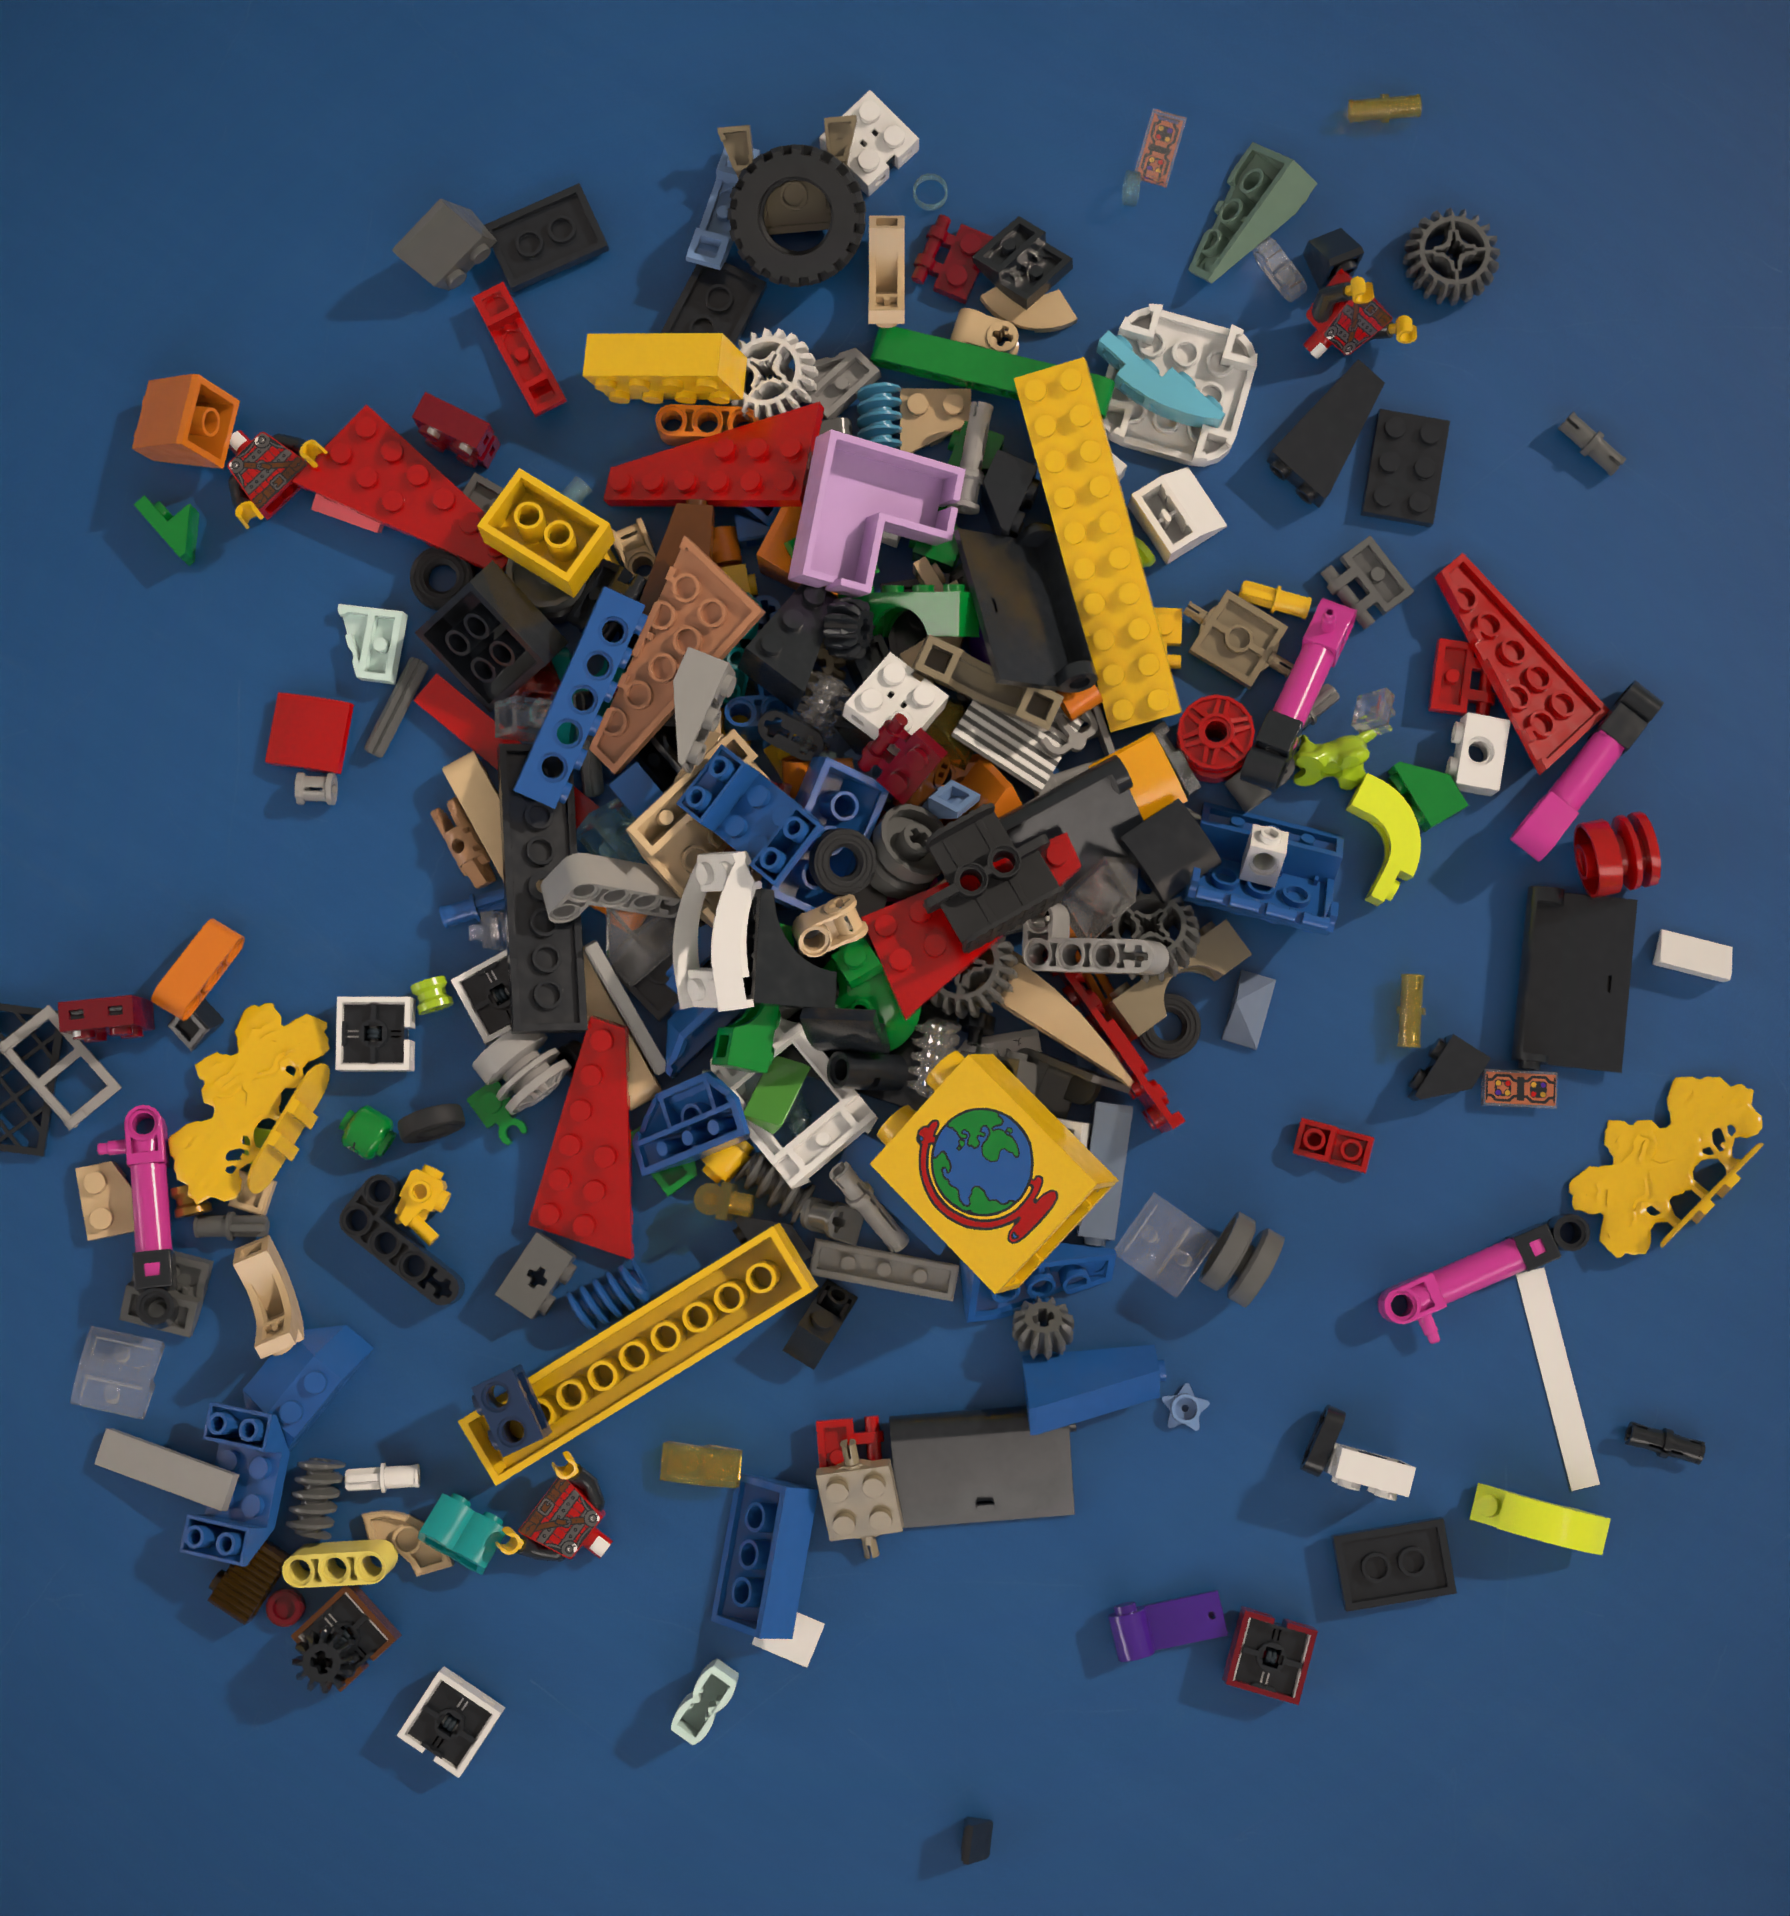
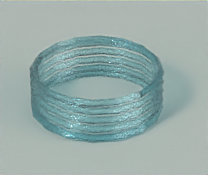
[1122,170,1141,207]
[913,174,948,211]

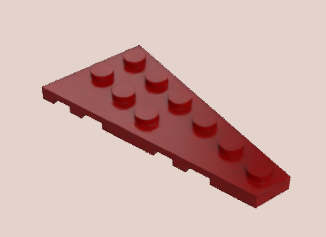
[603,402,824,507]
[292,404,509,572]
[1435,553,1610,775]
[861,832,1082,1021]
[1043,948,1186,1133]
[528,1015,634,1259]

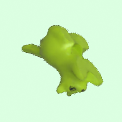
[1293,724,1381,790]

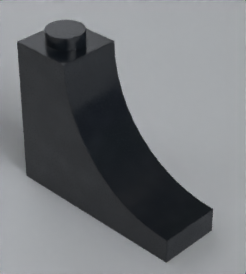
[743,888,839,1009]

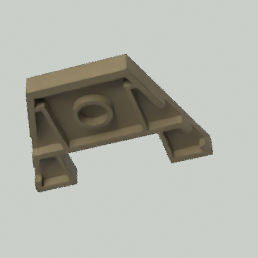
[717,115,857,235]

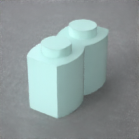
[671,1658,739,1745]

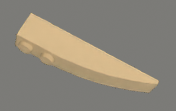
[963,948,1134,1088]

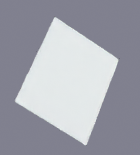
[752,1612,825,1668]

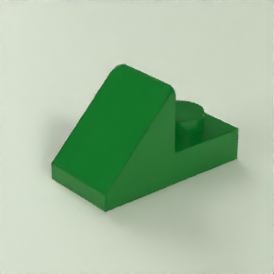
[133,495,199,566]

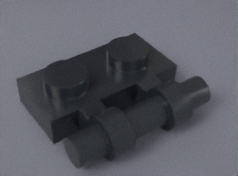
[566,558,647,642]

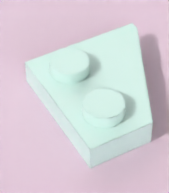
[338,604,408,685]

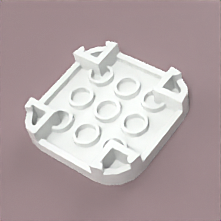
[1103,304,1258,467]

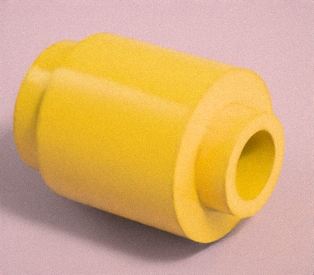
[701,1140,754,1184]

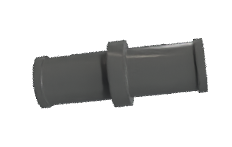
[1557,411,1627,476]

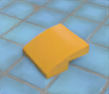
[1088,732,1188,821]

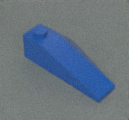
[960,1243,1117,1323]

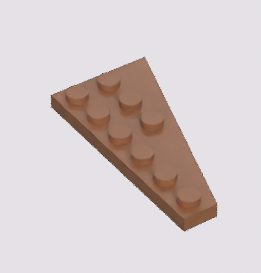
[589,535,766,775]

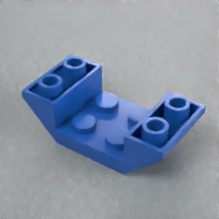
[676,744,824,888]
[180,1402,290,1567]

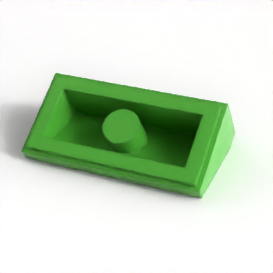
[743,1056,810,1134]

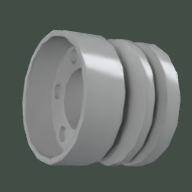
[472,1029,572,1115]

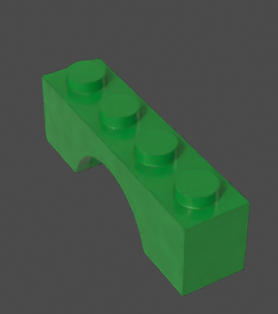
[908,421,1005,574]
[838,584,979,637]
[712,923,794,1073]

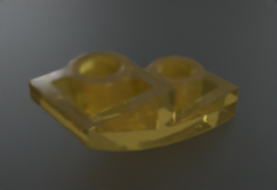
[660,1441,742,1488]

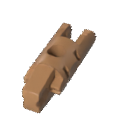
[430,796,496,889]

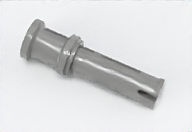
[947,401,994,515]

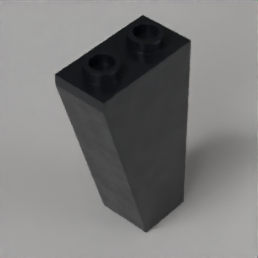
[1267,359,1385,508]

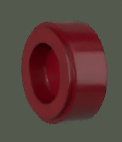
[266,1587,306,1627]

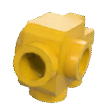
[395,1164,451,1246]

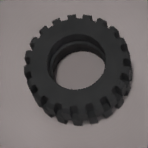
[727,144,866,287]

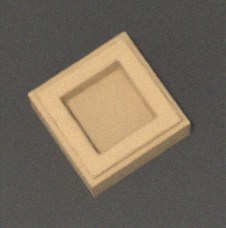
[228,1171,277,1215]

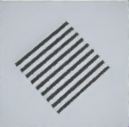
[951,690,1084,793]

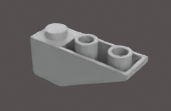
[673,647,737,774]

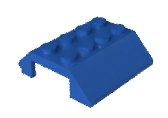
[1184,802,1344,936]

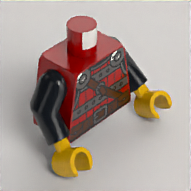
[1303,268,1417,359]
[227,430,328,529]
[495,1451,613,1562]

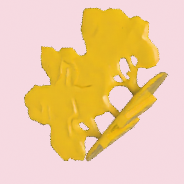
[168,1003,330,1205]
[1569,1076,1764,1258]

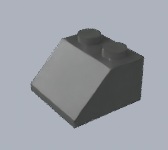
[392,198,497,291]

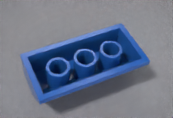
[761,756,889,913]
[711,1473,819,1639]

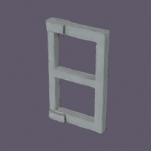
[0,1005,122,1130]

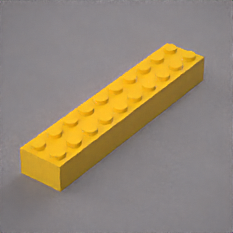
[1014,357,1183,732]
[458,1223,818,1486]

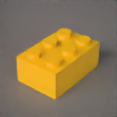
[477,468,615,598]

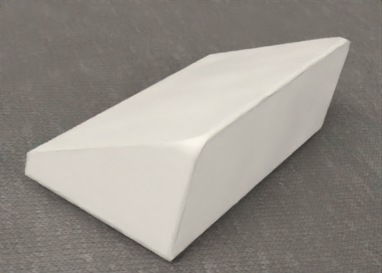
[1652,929,1733,982]

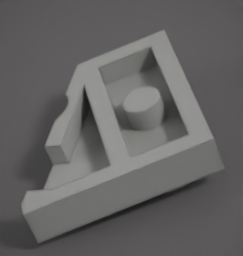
[785,348,882,420]

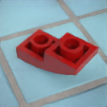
[1293,1118,1375,1174]

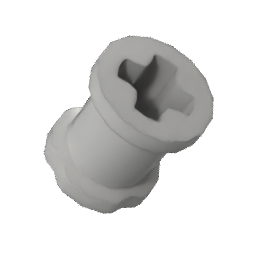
[294,772,338,805]

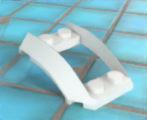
[673,851,762,1012]
[710,1017,878,1189]

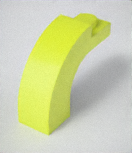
[1346,773,1421,906]
[1470,1483,1611,1555]

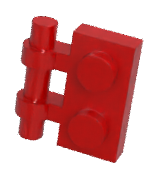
[1428,638,1496,716]
[816,1415,884,1468]

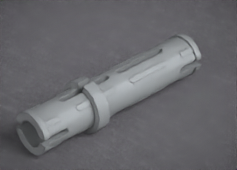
[829,1161,909,1253]

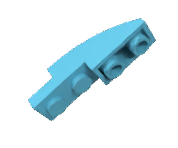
[1096,330,1225,428]

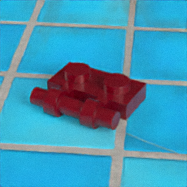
[911,214,994,305]
[857,713,948,805]

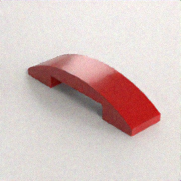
[472,282,567,418]

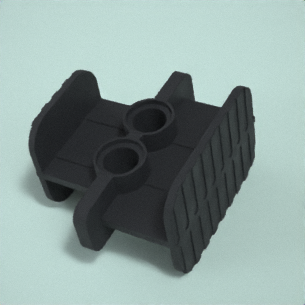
[923,803,1066,953]

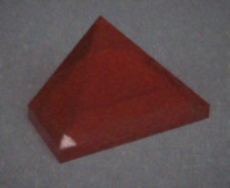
[506,660,561,708]

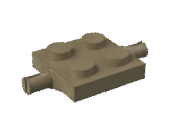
[1183,590,1294,690]
[816,1439,904,1559]

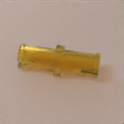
[1348,93,1422,123]
[1396,974,1426,1048]

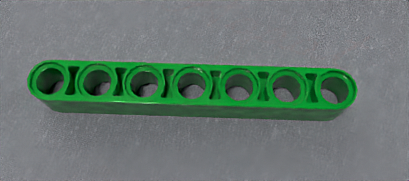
[870,327,1115,419]

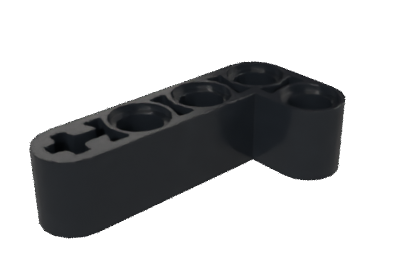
[339,1174,465,1305]

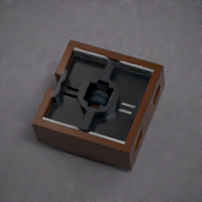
[291,1585,402,1692]

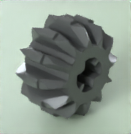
[1012,1295,1074,1361]

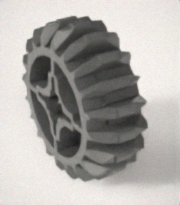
[1403,207,1500,306]
[1100,888,1200,983]
[931,935,1018,1019]

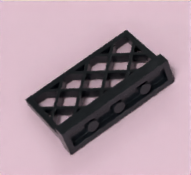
[0,1003,64,1156]

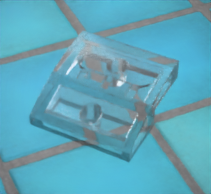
[1114,1193,1219,1299]
[70,1326,165,1420]

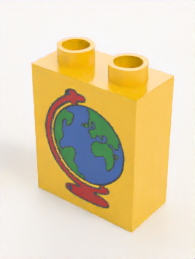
[870,1051,1119,1294]

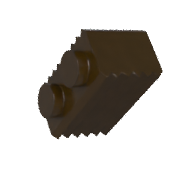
[207,1539,291,1625]

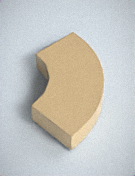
[980,287,1078,333]
[362,1510,455,1576]

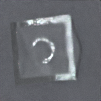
[1058,856,1139,938]

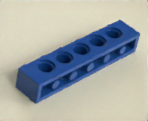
[513,586,648,809]

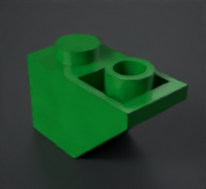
[1387,762,1469,833]

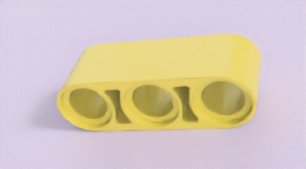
[282,1539,398,1588]

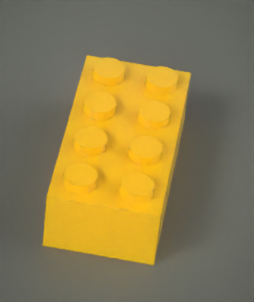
[582,333,747,404]

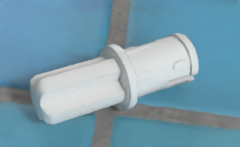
[344,1463,420,1493]

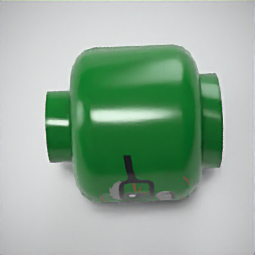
[339,1105,397,1160]

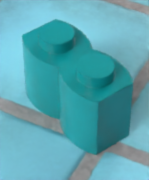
[418,1493,506,1575]

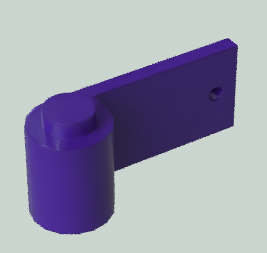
[1108,1590,1228,1662]

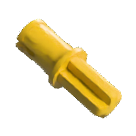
[1238,580,1312,620]

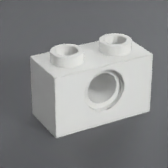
[1445,712,1511,796]

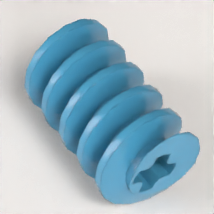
[857,382,902,448]

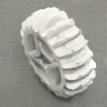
[730,328,818,420]

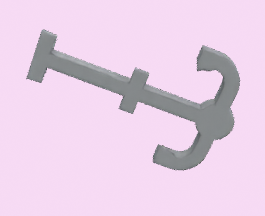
[1039,707,1098,757]

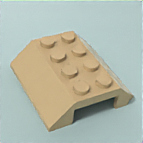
[626,729,771,928]

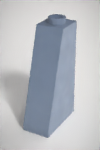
[1076,1102,1133,1247]

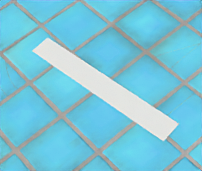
[1516,1267,1600,1491]

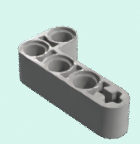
[541,853,681,923]
[1022,903,1169,975]

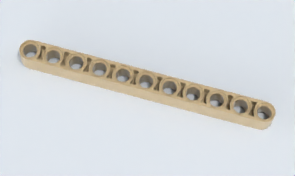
[442,751,662,1111]

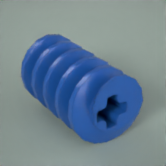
[566,1259,650,1331]

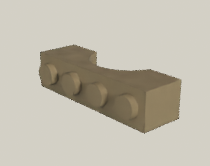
[912,634,1064,732]
[1104,919,1252,1042]

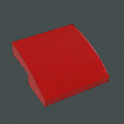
[265,692,354,775]

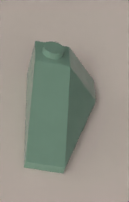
[1188,142,1318,284]

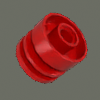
[1176,694,1255,783]
[1573,811,1661,898]

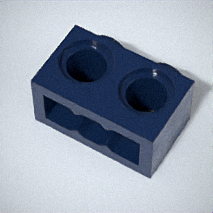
[472,1364,552,1457]

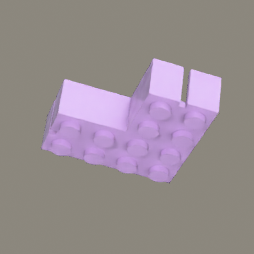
[788,429,966,598]

